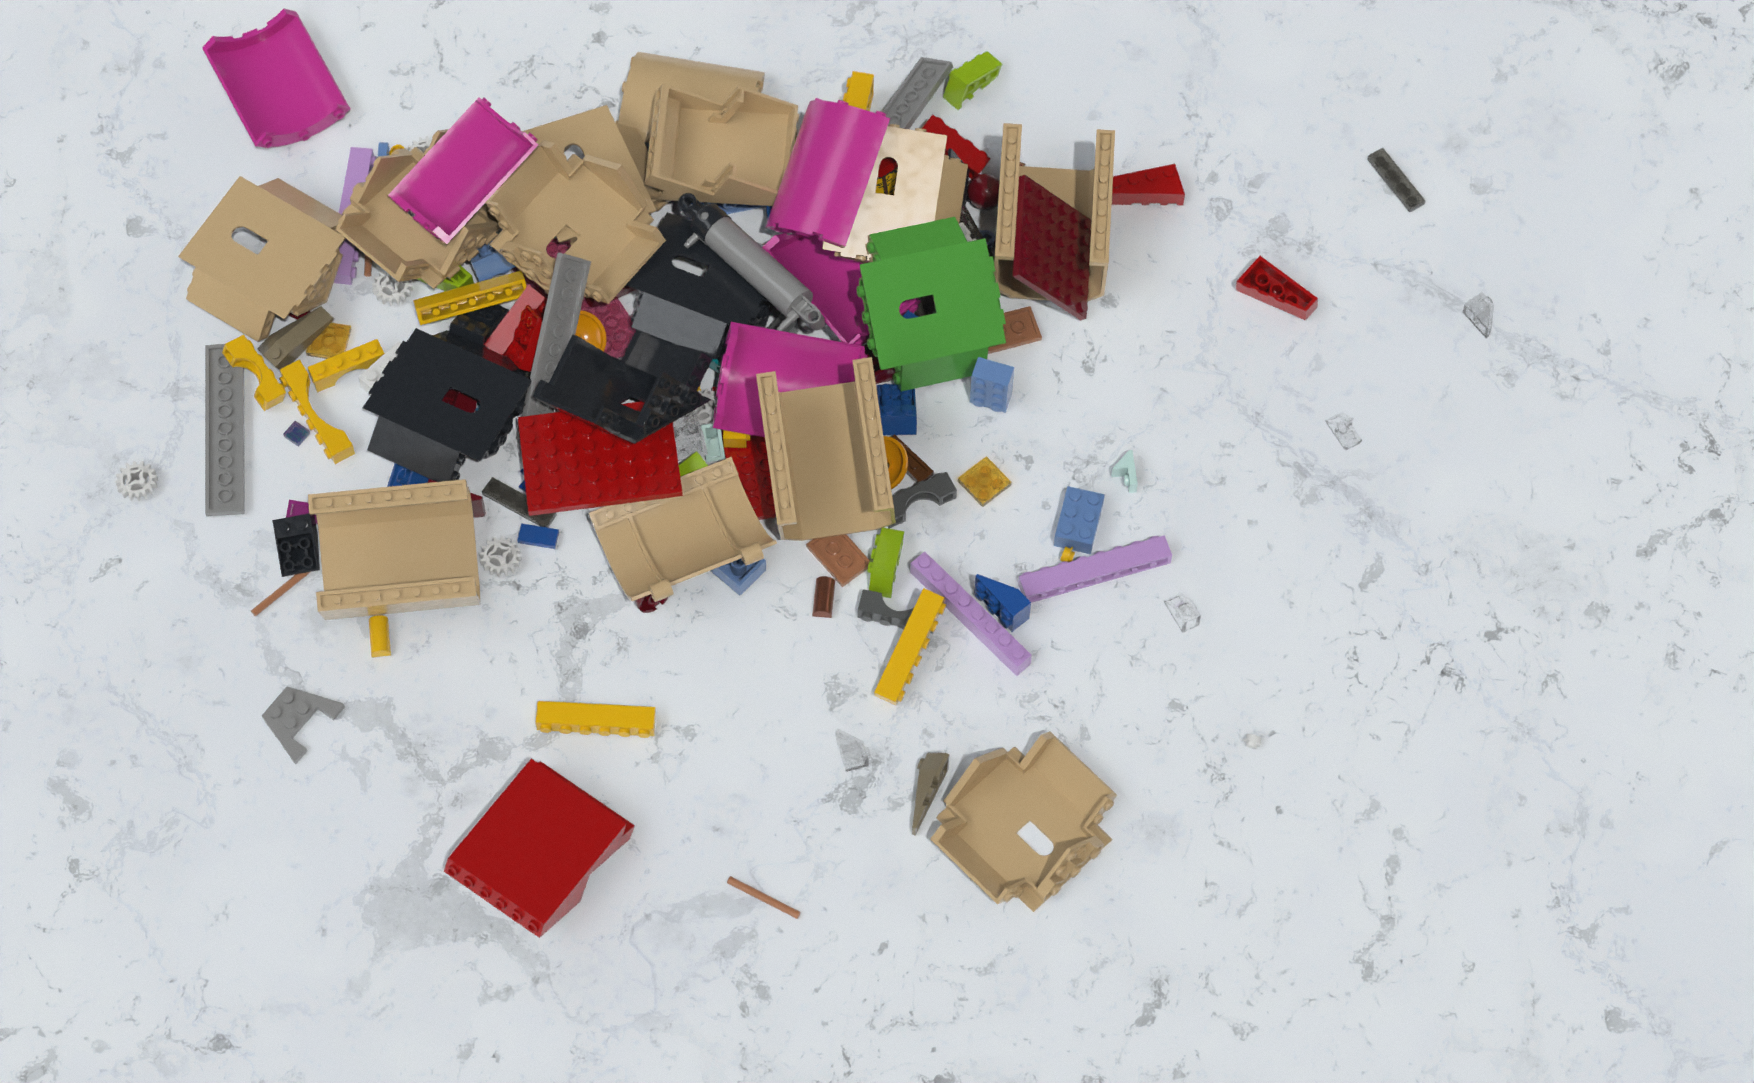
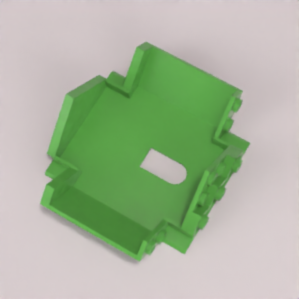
[856,217,1006,391]

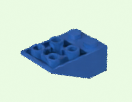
[877,383,917,435]
[974,574,1031,632]

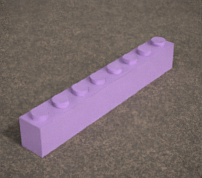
[334,147,377,285]
[1018,535,1172,603]
[910,551,1032,676]

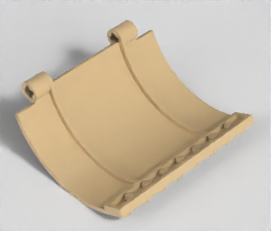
[588,457,777,602]

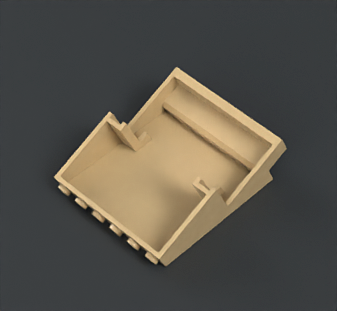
[645,83,799,206]

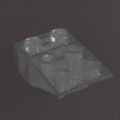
[673,410,708,461]

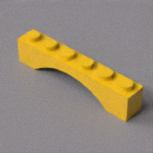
[279,359,355,464]

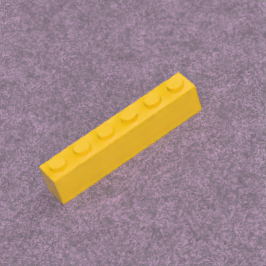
[413,271,527,325]
[874,588,947,705]
[536,701,656,738]

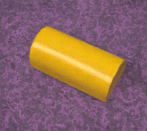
[369,615,391,658]

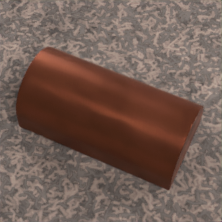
[812,576,835,618]

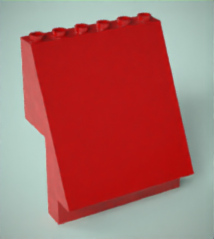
[444,758,635,938]

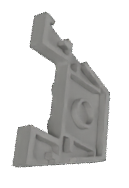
[262,687,345,764]

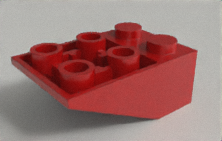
[507,304,542,372]

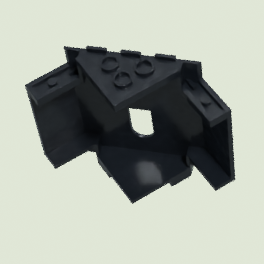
[626,212,773,359]
[362,328,532,482]
[532,329,712,444]

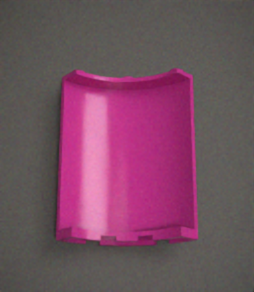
[202,8,350,148]
[387,97,538,244]
[766,98,890,248]
[762,231,921,346]
[713,322,867,437]

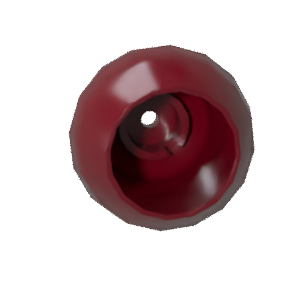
[967,173,999,210]

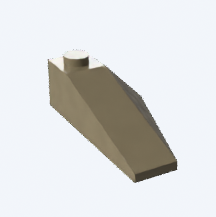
[257,306,334,370]
[912,753,950,836]

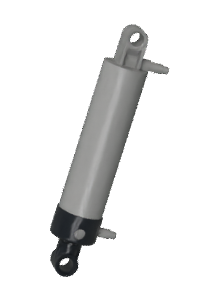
[678,193,825,331]

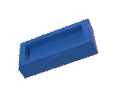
[517,523,559,549]

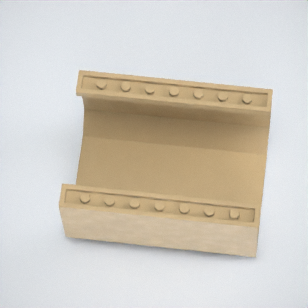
[994,123,1115,301]
[756,357,896,541]
[308,479,481,620]

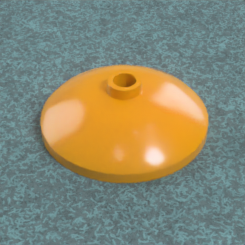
[575,310,606,351]
[883,436,908,490]

